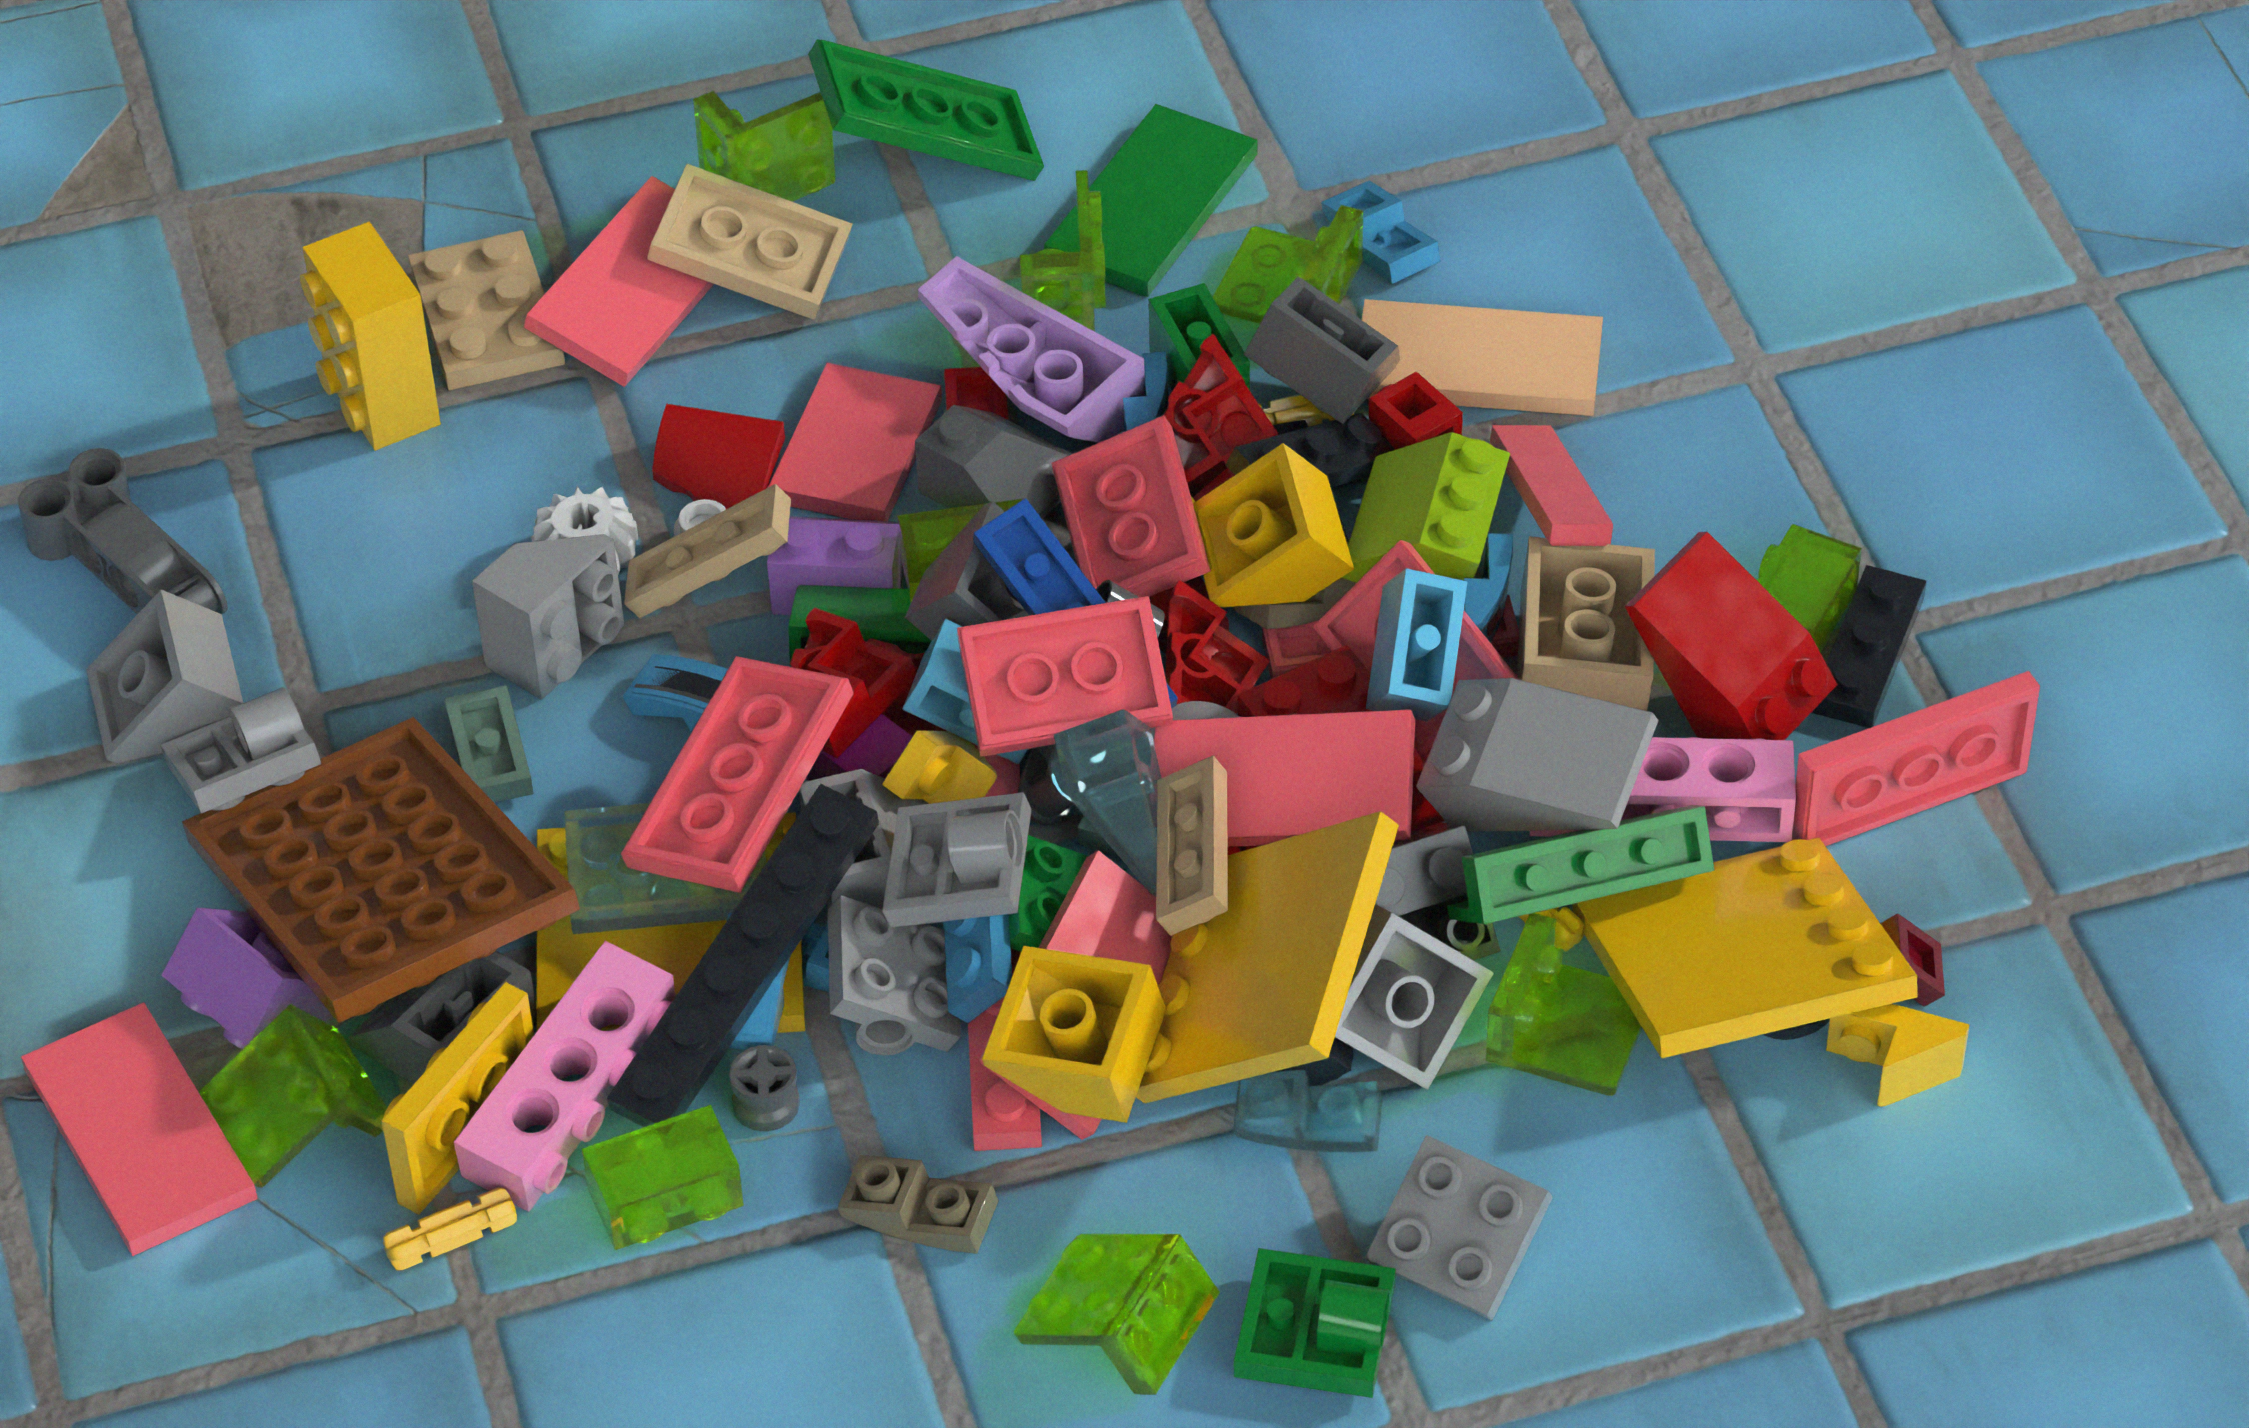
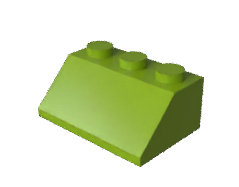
[1341,432,1510,583]

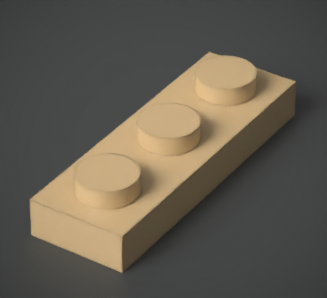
[624,484,791,618]
[1156,755,1228,936]

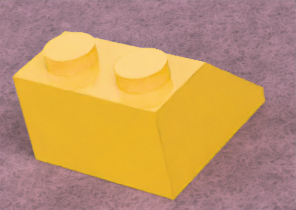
[1193,443,1354,608]
[982,946,1166,1123]

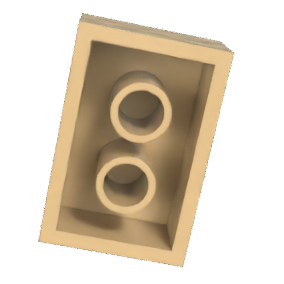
[1517,536,1655,711]

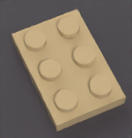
[647,164,853,320]
[408,230,565,391]

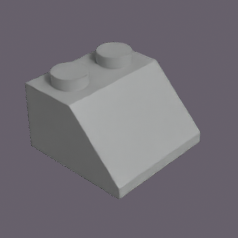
[86,590,243,763]
[1335,904,1494,1090]

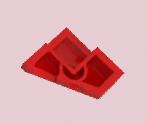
[1164,334,1279,498]
[652,403,785,509]
[1165,580,1271,714]
[790,607,916,759]

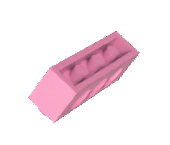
[1530,737,1796,842]
[454,941,676,1212]

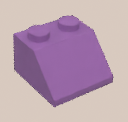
[767,516,910,615]
[162,908,333,1052]

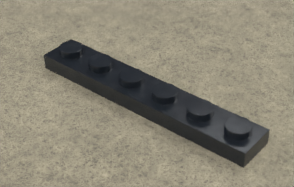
[607,783,879,1139]

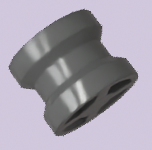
[729,1045,800,1131]

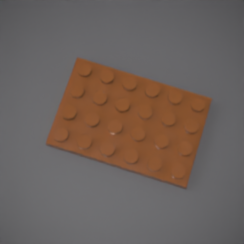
[182,717,580,1023]

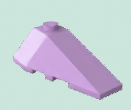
[918,256,1145,443]

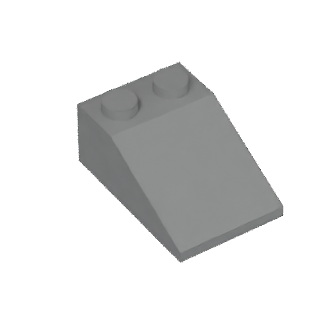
[1416,678,1659,832]

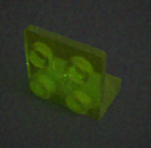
[693,91,836,202]
[1020,170,1106,332]
[1213,205,1363,324]
[1486,913,1642,1096]
[199,1004,387,1188]
[1014,1234,1220,1395]

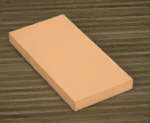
[1362,299,1603,416]

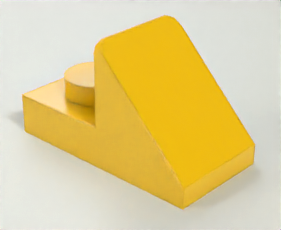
[882,730,997,804]
[1826,1004,1970,1107]

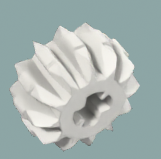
[531,486,638,574]

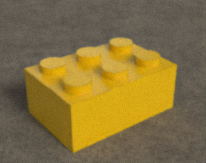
[300,221,441,451]

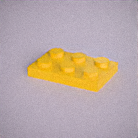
[381,982,534,1215]

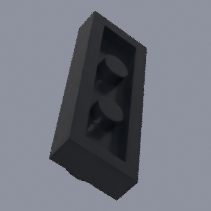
[1225,413,1395,488]
[1811,565,1927,728]

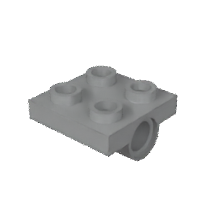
[160,687,321,814]
[882,792,1032,927]
[828,895,961,1055]
[1365,1135,1553,1321]

